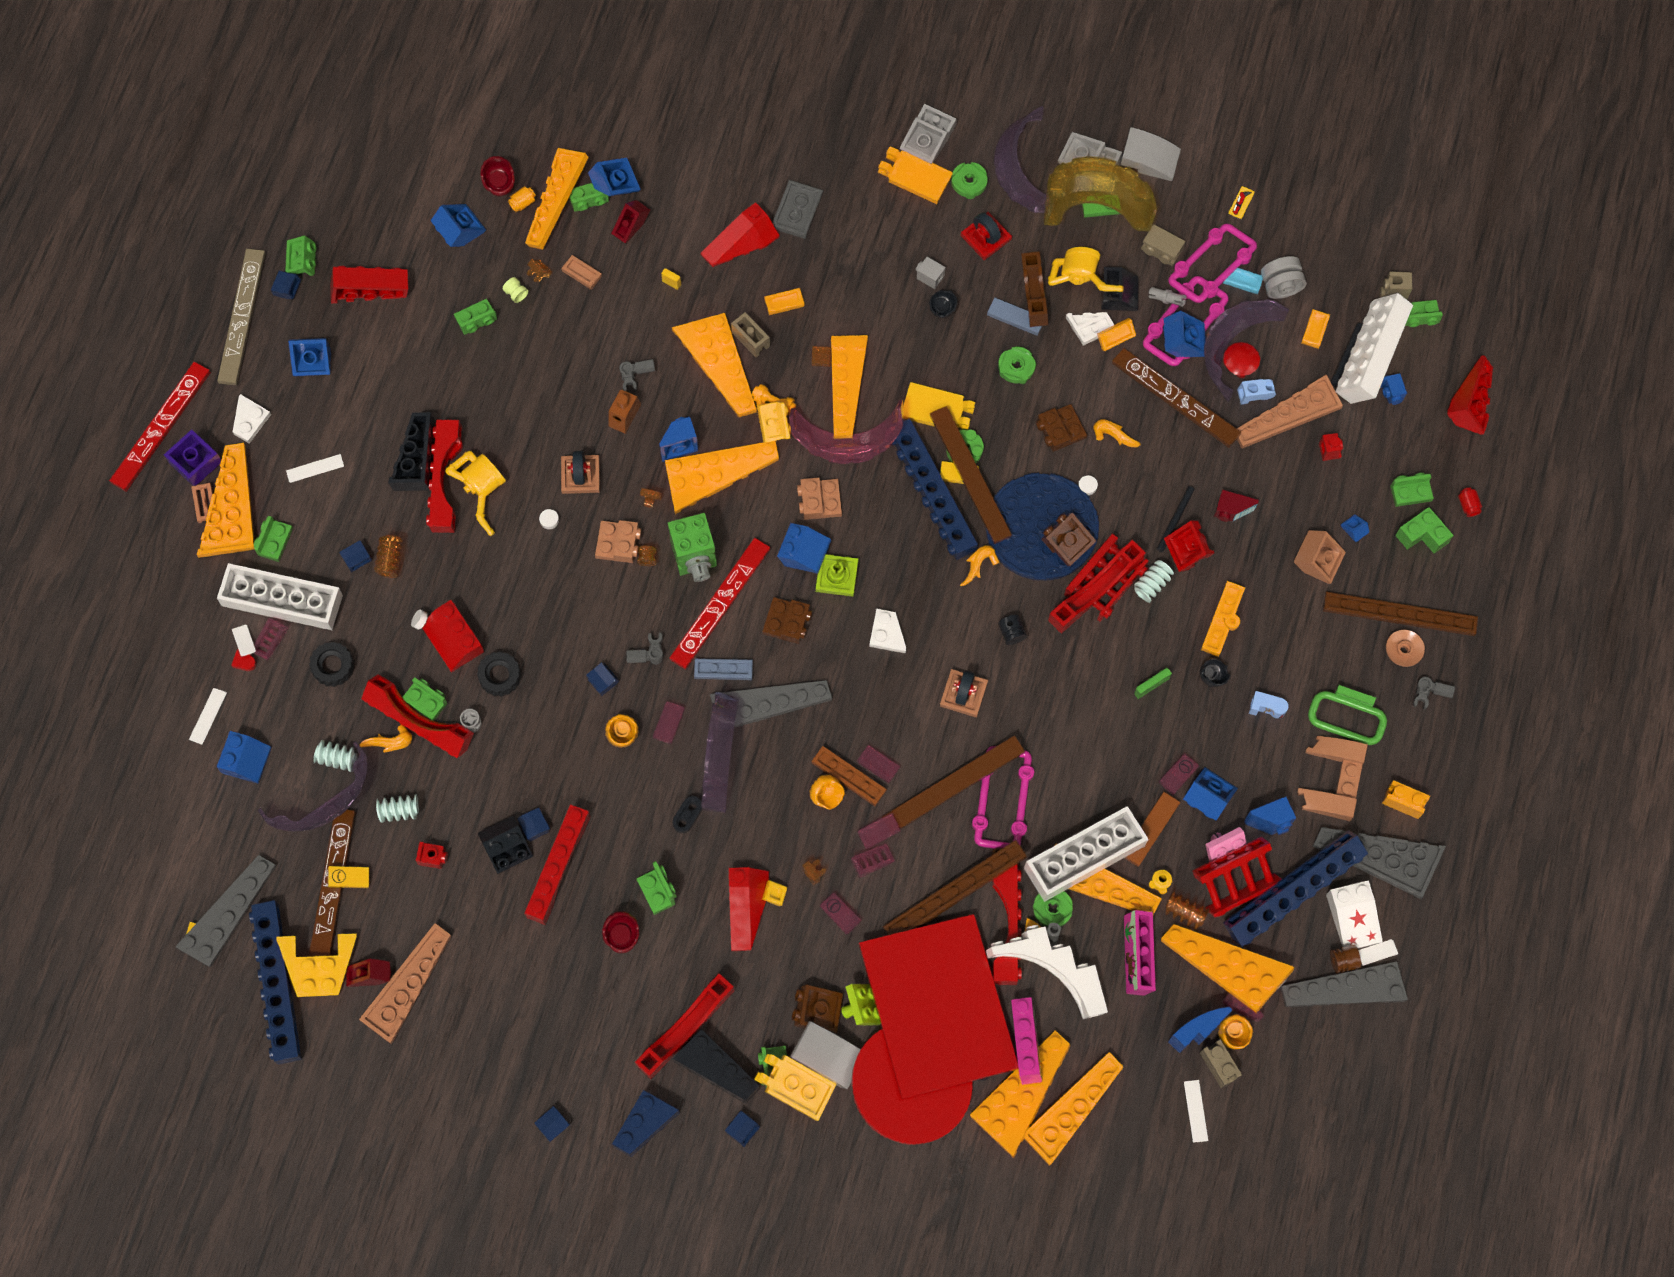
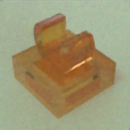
[527,259,552,282]
[640,488,663,508]
[802,860,826,886]

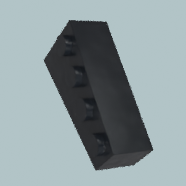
[388,412,436,491]
[673,1029,760,1104]

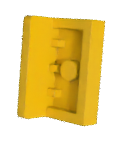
[757,401,791,443]

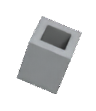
[916,257,946,289]

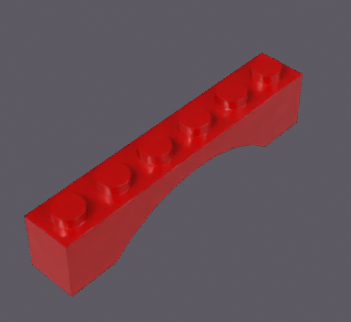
[426,420,462,533]
[1048,540,1146,634]
[361,674,474,758]
[525,804,590,925]
[992,864,1022,985]
[635,974,734,1079]

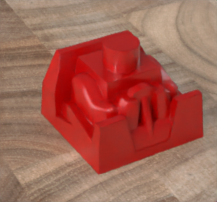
[1164,520,1215,572]

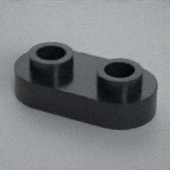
[672,796,703,833]

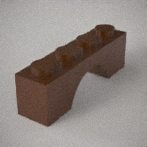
[1021,251,1048,327]

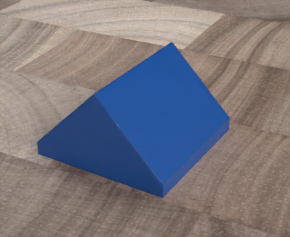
[288,338,331,376]

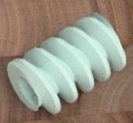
[1134,560,1174,603]
[313,740,358,772]
[376,794,419,823]

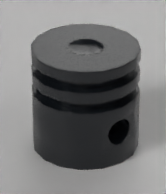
[998,615,1027,645]

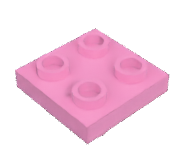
[1205,827,1246,862]

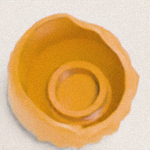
[605,714,639,748]
[809,775,845,810]
[1218,1014,1253,1049]

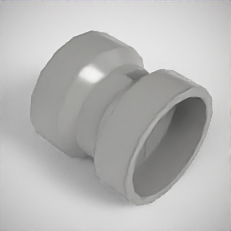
[460,709,482,733]

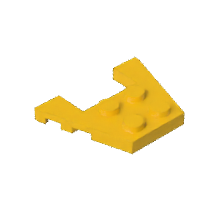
[276,934,356,997]

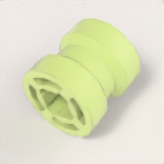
[503,277,528,303]

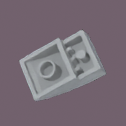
[899,104,957,164]
[1121,127,1181,181]
[1058,132,1122,188]
[790,1021,861,1089]

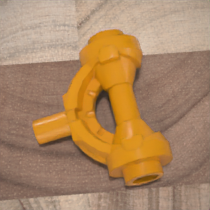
[752,384,797,423]

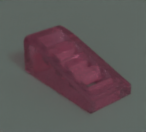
[254,618,289,660]
[851,844,895,878]
[1221,993,1264,1022]

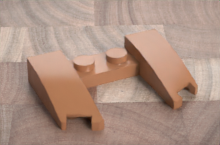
[1297,736,1368,821]

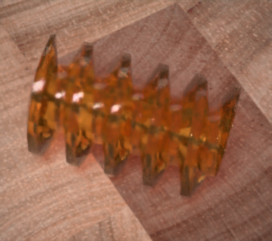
[374,535,403,578]
[1165,891,1210,930]

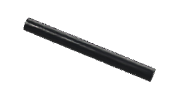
[1330,323,1363,387]
[1156,486,1195,552]

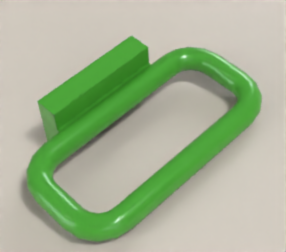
[1308,685,1387,745]

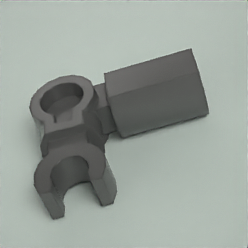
[619,359,655,392]
[627,633,663,665]
[1413,677,1455,709]
[1047,923,1061,947]

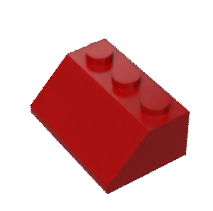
[422,600,484,673]

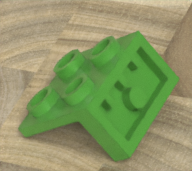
[637,861,677,915]

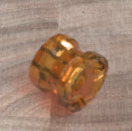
[637,546,657,566]

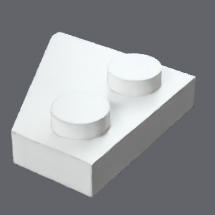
[1066,312,1114,346]
[233,394,271,444]
[869,609,906,653]

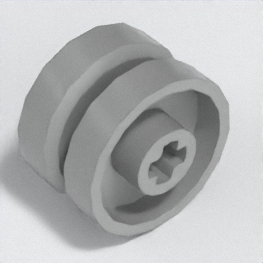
[1261,257,1307,299]

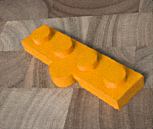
[1201,581,1245,657]

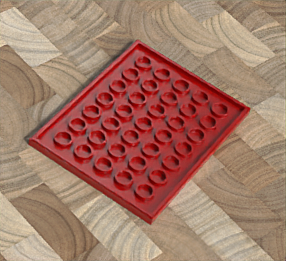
[859,914,1019,1099]

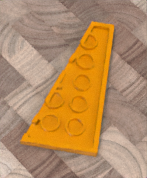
[672,313,757,417]
[665,441,779,514]
[197,443,255,558]
[1161,924,1294,1013]
[970,1031,1070,1158]

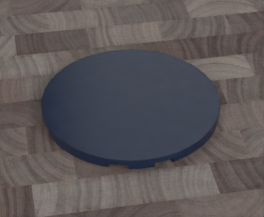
[986,473,1099,581]

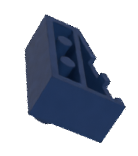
[612,1090,680,1157]

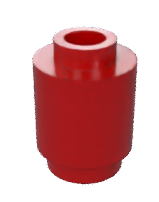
[1458,488,1482,517]

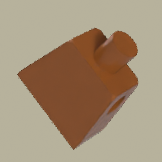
[609,390,641,434]

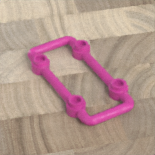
[1168,224,1257,303]
[1143,276,1229,366]
[972,746,1034,849]

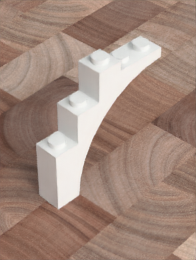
[986,925,1108,1019]

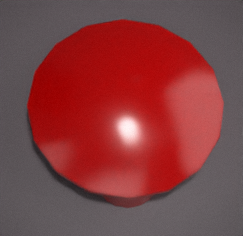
[1223,342,1260,378]

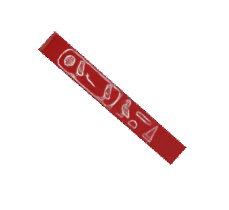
[109,362,211,492]
[670,538,771,670]

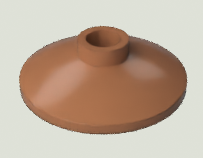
[1386,630,1425,667]

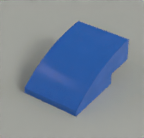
[1168,1007,1232,1053]

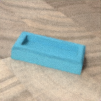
[1223,265,1263,294]

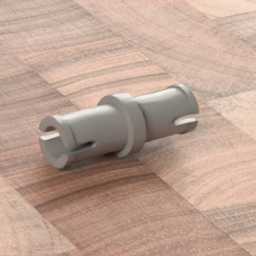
[1149,287,1186,307]

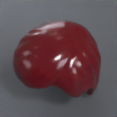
[480,156,515,197]
[602,911,639,954]

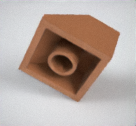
[1294,530,1346,584]

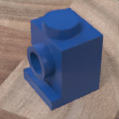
[1380,373,1407,405]

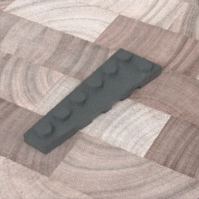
[710,680,832,731]
[176,855,276,968]
[1280,962,1408,1007]

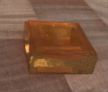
[812,346,831,367]

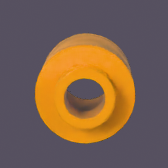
[508,186,536,212]

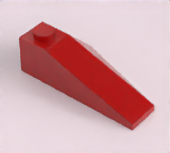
[701,202,779,267]
[1447,355,1493,435]
[729,867,769,951]

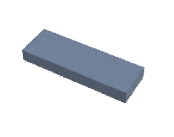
[987,298,1042,336]
[694,659,753,680]

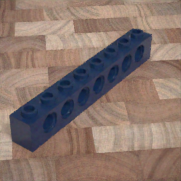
[888,419,978,560]
[1223,830,1368,947]
[249,900,302,1065]

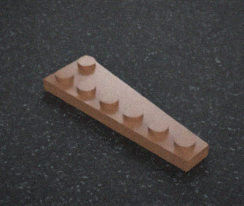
[1237,375,1343,448]
[359,924,451,1044]

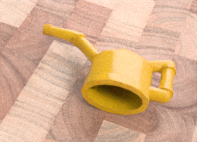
[1048,247,1124,292]
[445,451,506,536]

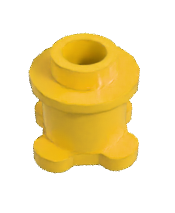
[1149,870,1172,894]

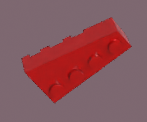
[330,266,408,304]

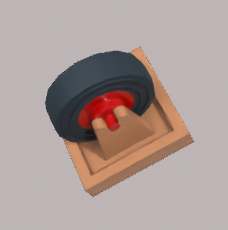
[561,451,600,494]
[940,669,988,718]

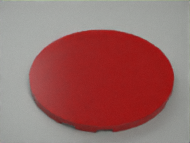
[851,1029,972,1145]

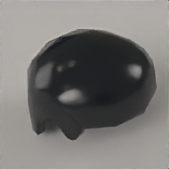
[929,290,957,318]
[1200,658,1231,687]

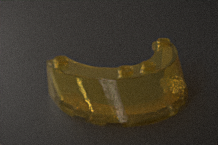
[1044,157,1157,231]

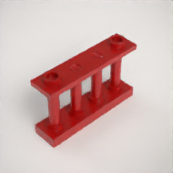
[1064,533,1149,622]
[1192,836,1282,917]

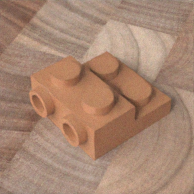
[797,478,842,520]
[595,520,641,563]

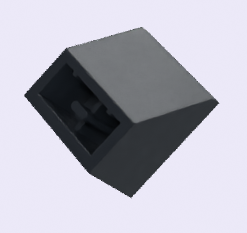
[1101,267,1138,311]
[478,816,533,874]

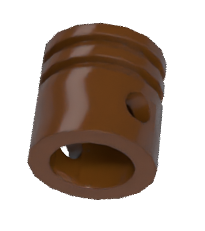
[1330,945,1361,973]

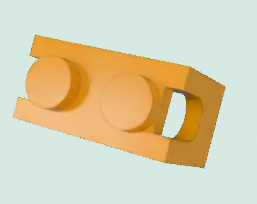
[1382,780,1430,819]

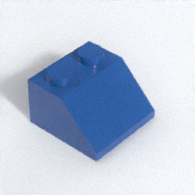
[588,158,641,196]
[431,204,486,247]
[1163,311,1206,357]
[659,417,698,462]
[777,523,831,574]
[217,731,272,784]
[1183,768,1238,820]
[1244,797,1296,835]

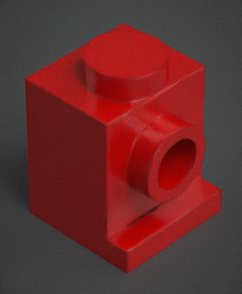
[1319,433,1343,461]
[416,842,448,869]

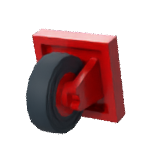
[960,212,1012,260]

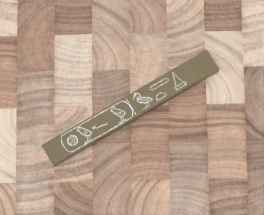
[217,249,266,386]

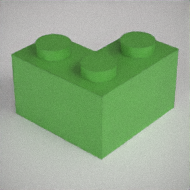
[1395,507,1454,554]

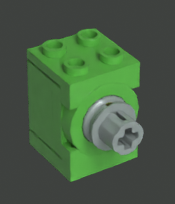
[668,513,717,582]

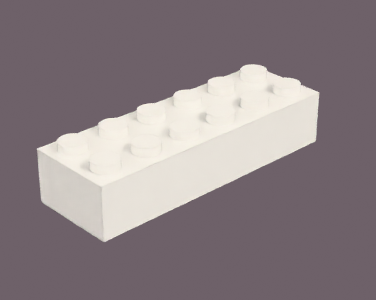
[1335,293,1413,404]
[217,563,343,630]
[1024,806,1148,902]

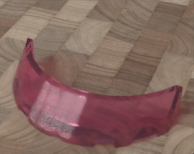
[789,400,903,464]

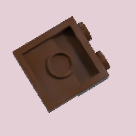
[1036,404,1087,452]
[1041,513,1096,566]
[762,597,812,644]
[792,985,843,1034]

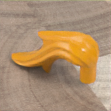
[1093,419,1141,447]
[960,545,1000,586]
[359,725,412,752]

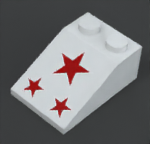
[1326,881,1383,949]

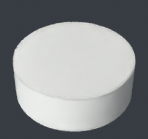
[1078,476,1098,495]
[539,509,559,529]
[411,609,428,630]

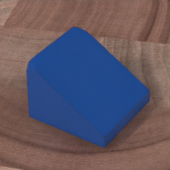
[1341,515,1369,542]

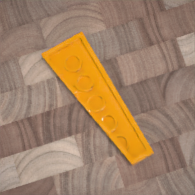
[525,148,588,250]
[831,335,868,439]
[1054,843,1162,915]
[1024,1052,1123,1166]

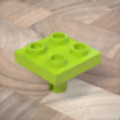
[816,555,858,597]
[842,984,881,1025]

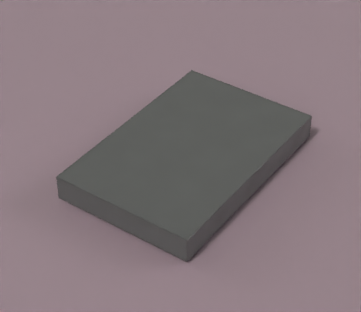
[772,180,823,239]

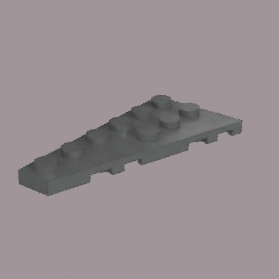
[1313,827,1446,899]

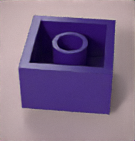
[164,430,221,486]

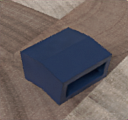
[271,270,301,300]
[339,541,372,572]
[586,662,619,696]
[517,808,550,842]
[534,1106,569,1142]
[725,1111,760,1147]

